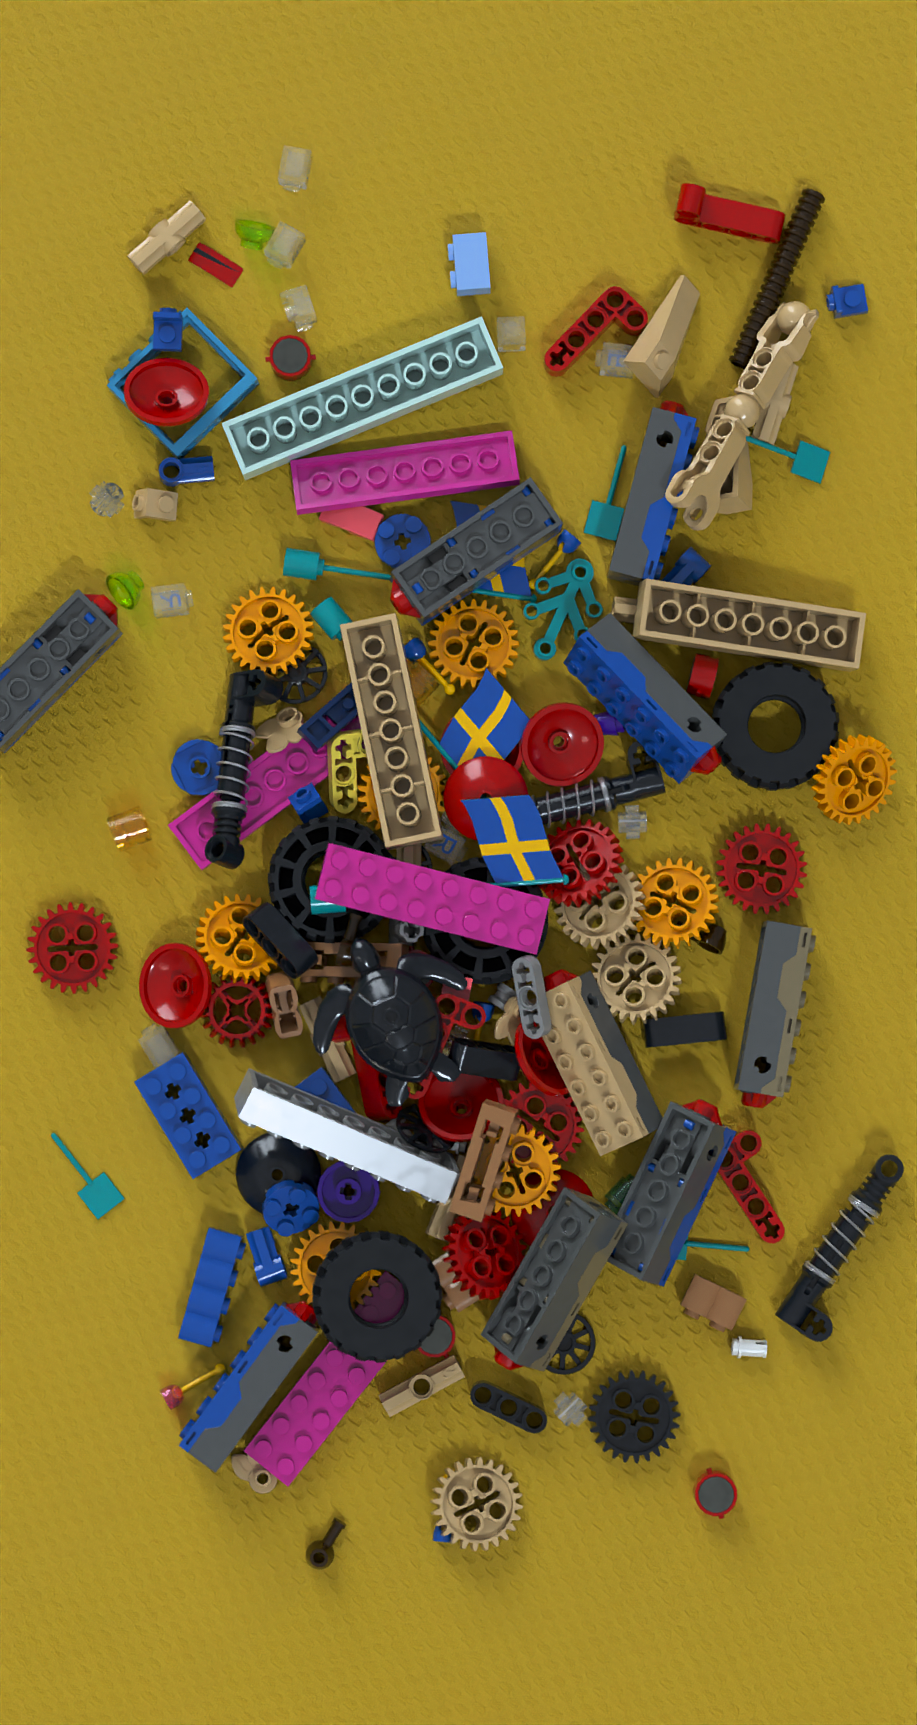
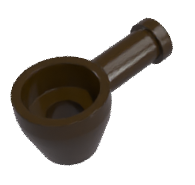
[335,913,363,966]
[676,921,727,955]
[306,1518,346,1569]

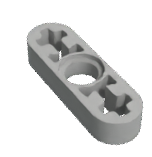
[512,955,551,1039]

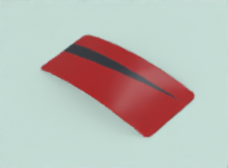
[188,243,243,287]

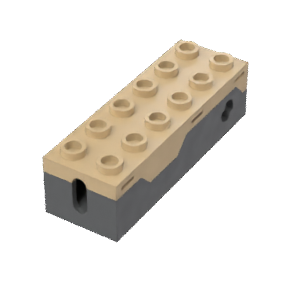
[529,969,662,1156]

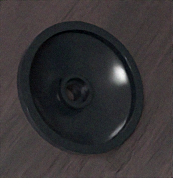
[236,1133,321,1213]

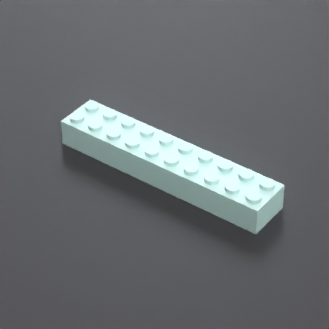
[222,316,503,480]

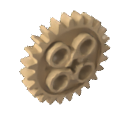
[554,863,646,950]
[592,933,682,1025]
[430,1457,523,1551]

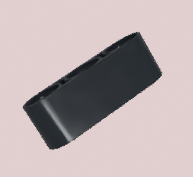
[242,902,318,979]
[643,1011,727,1048]
[448,1038,520,1081]
[470,1380,547,1433]

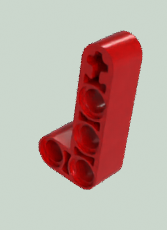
[674,183,786,244]
[544,286,648,377]
[407,993,486,1099]
[332,1015,402,1122]
[717,1130,785,1243]

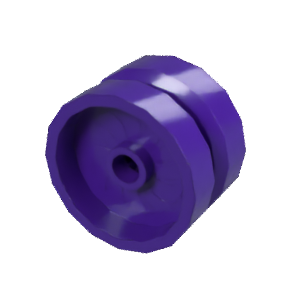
[317,1161,381,1223]

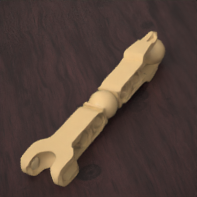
[665,301,819,531]

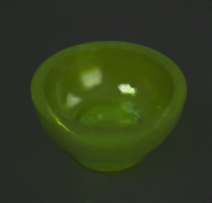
[235,219,275,250]
[106,571,144,610]

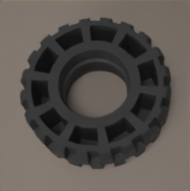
[712,662,840,791]
[268,816,391,943]
[423,857,548,985]
[312,1230,443,1363]

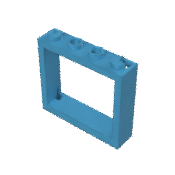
[107,308,259,459]

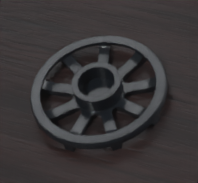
[267,646,328,704]
[396,1104,455,1153]
[546,1314,596,1375]

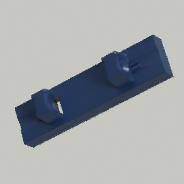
[297,682,358,752]

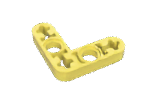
[327,729,367,814]

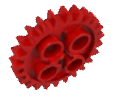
[538,819,624,907]
[715,823,807,915]
[26,902,119,994]
[502,1082,584,1168]
[442,1210,527,1300]

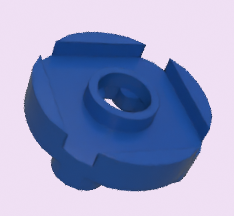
[375,514,431,569]
[171,739,221,796]
[262,1180,319,1237]

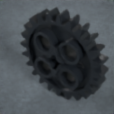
[588,1369,680,1463]

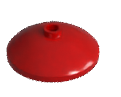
[124,358,209,426]
[521,702,604,786]
[443,756,528,841]
[139,943,212,1028]
[514,1022,569,1097]
[418,1073,504,1142]
[511,1169,594,1246]

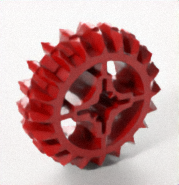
[200,975,272,1048]

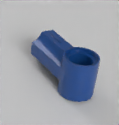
[159,456,215,487]
[661,547,712,585]
[246,1226,288,1287]

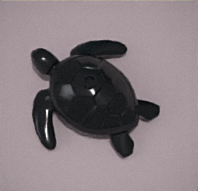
[313,938,467,1107]

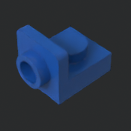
[826,284,868,319]
[153,308,183,352]
[288,783,329,823]

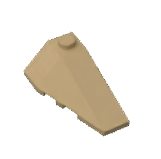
[623,275,700,398]
[697,396,753,514]

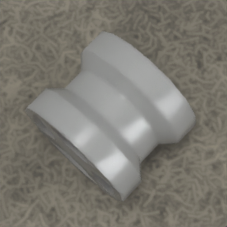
[488,982,517,1011]

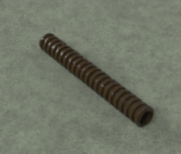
[729,189,825,370]

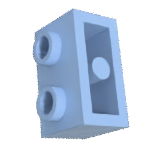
[447,232,491,296]

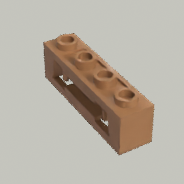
[299,942,409,983]
[449,1099,521,1222]

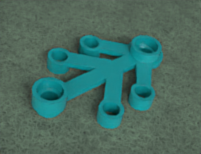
[523,559,603,661]

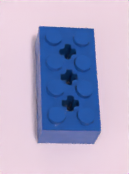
[134,1052,244,1179]

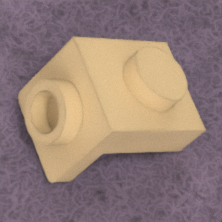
[132,488,178,522]

